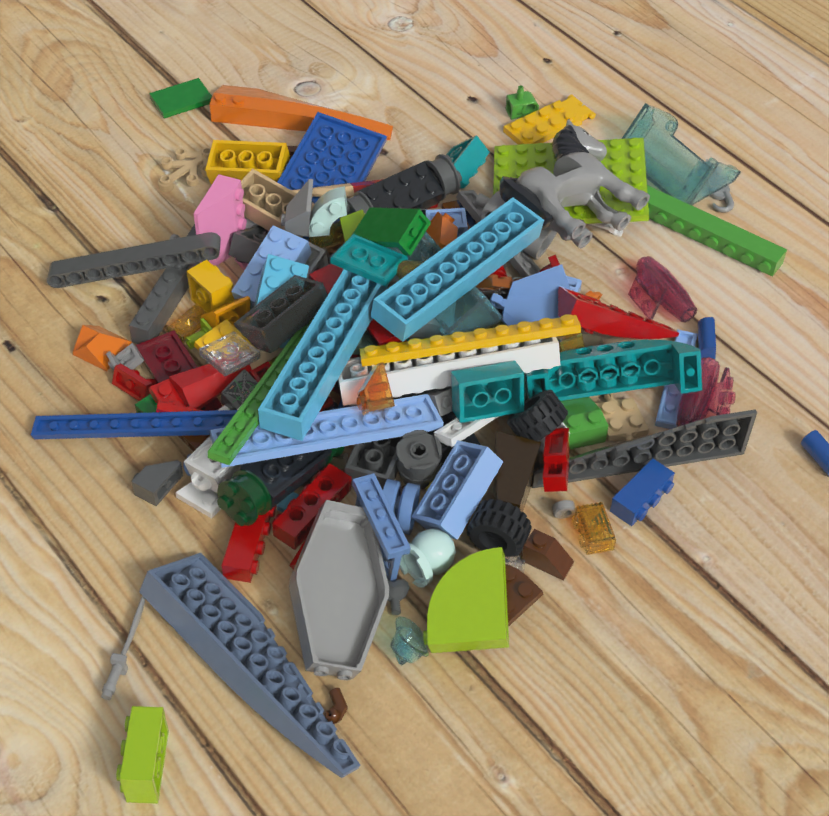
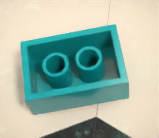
[451,361,524,423]

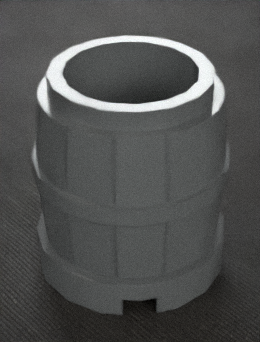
[396,430,442,489]

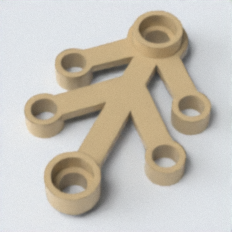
[158,147,211,192]

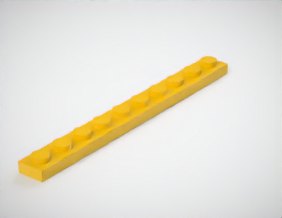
[360,314,581,367]

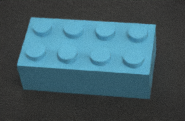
[247,254,309,349]

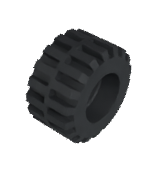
[507,389,568,441]
[467,499,532,559]

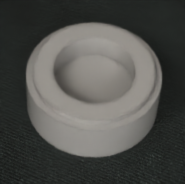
[552,500,576,519]

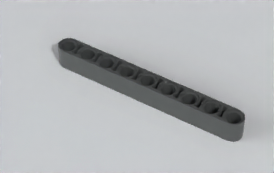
[47,232,221,288]

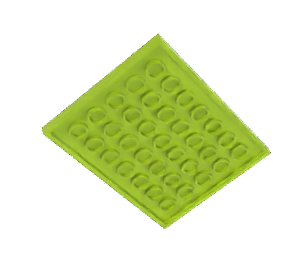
[493,138,649,224]

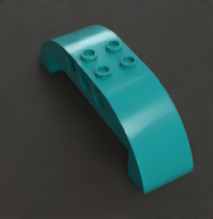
[526,339,702,401]

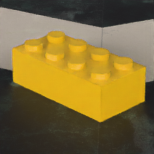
[205,140,291,184]

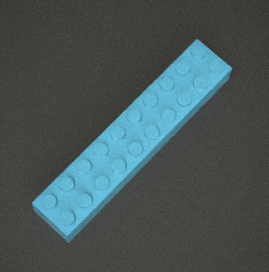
[371,197,544,342]
[258,269,388,441]

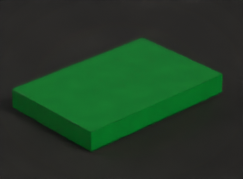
[149,78,212,119]

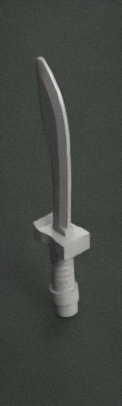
[101,596,145,700]

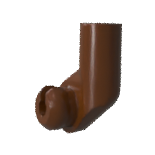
[325,688,348,724]

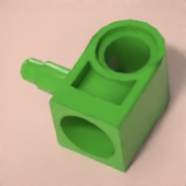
[505,85,539,120]

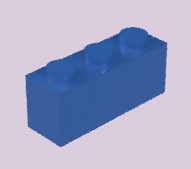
[610,459,675,527]

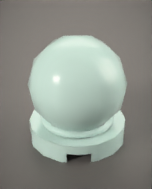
[399,529,456,588]

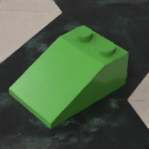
[561,397,609,450]

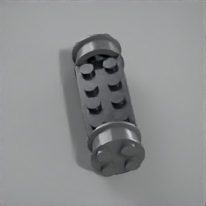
[339,154,462,219]

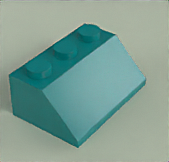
[446,135,490,189]

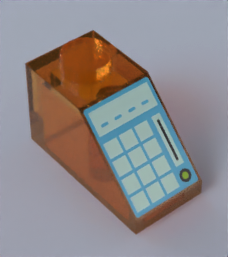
[357,362,395,416]

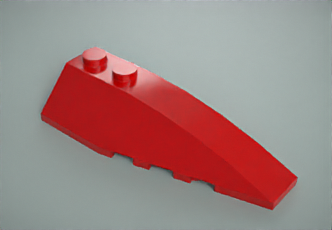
[558,287,679,339]

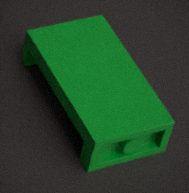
[351,207,431,256]

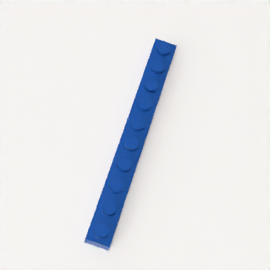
[31,410,238,440]

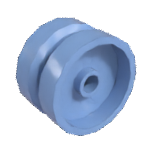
[383,479,420,535]

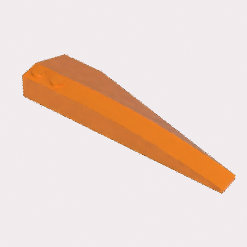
[210,85,393,140]

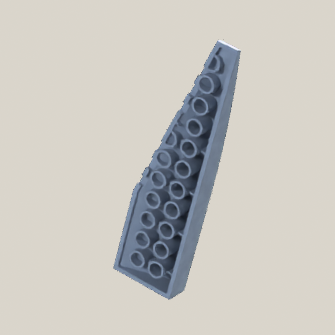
[139,553,360,778]

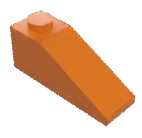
[425,212,458,249]

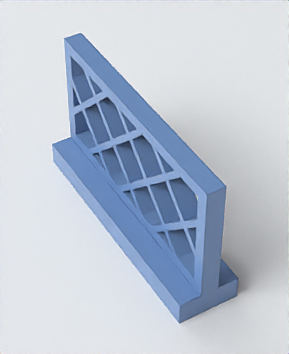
[352,473,411,582]

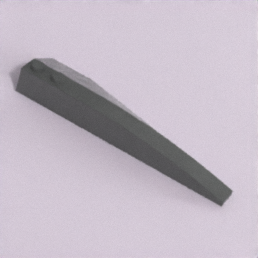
[532,409,757,488]

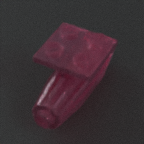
[628,256,697,323]
[676,357,736,427]

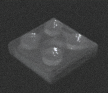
[199,332,260,376]

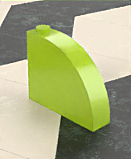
[423,547,509,653]

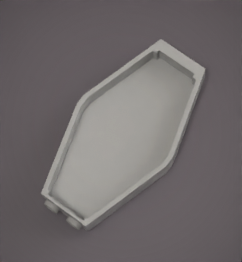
[289,500,389,680]

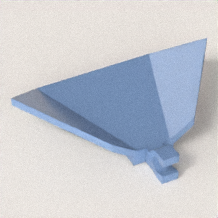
[488,264,571,344]

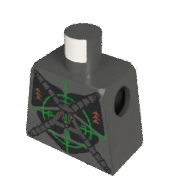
[217,369,258,411]

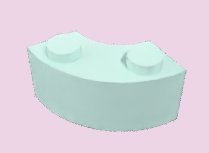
[309,186,347,237]

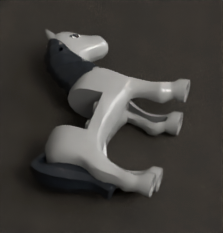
[499,119,650,249]

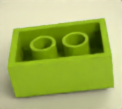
[116,706,169,804]

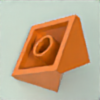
[73,325,132,371]

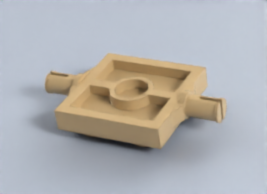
[595,393,649,442]

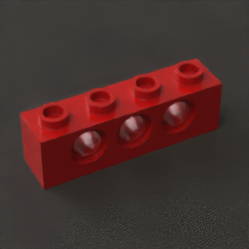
[272,464,352,550]

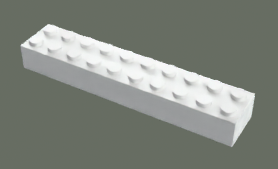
[337,337,560,406]

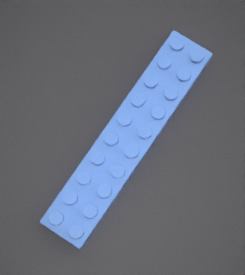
[210,394,444,468]

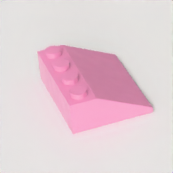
[194,174,247,266]

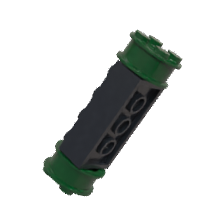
[217,446,345,526]

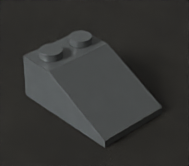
[229,225,269,264]

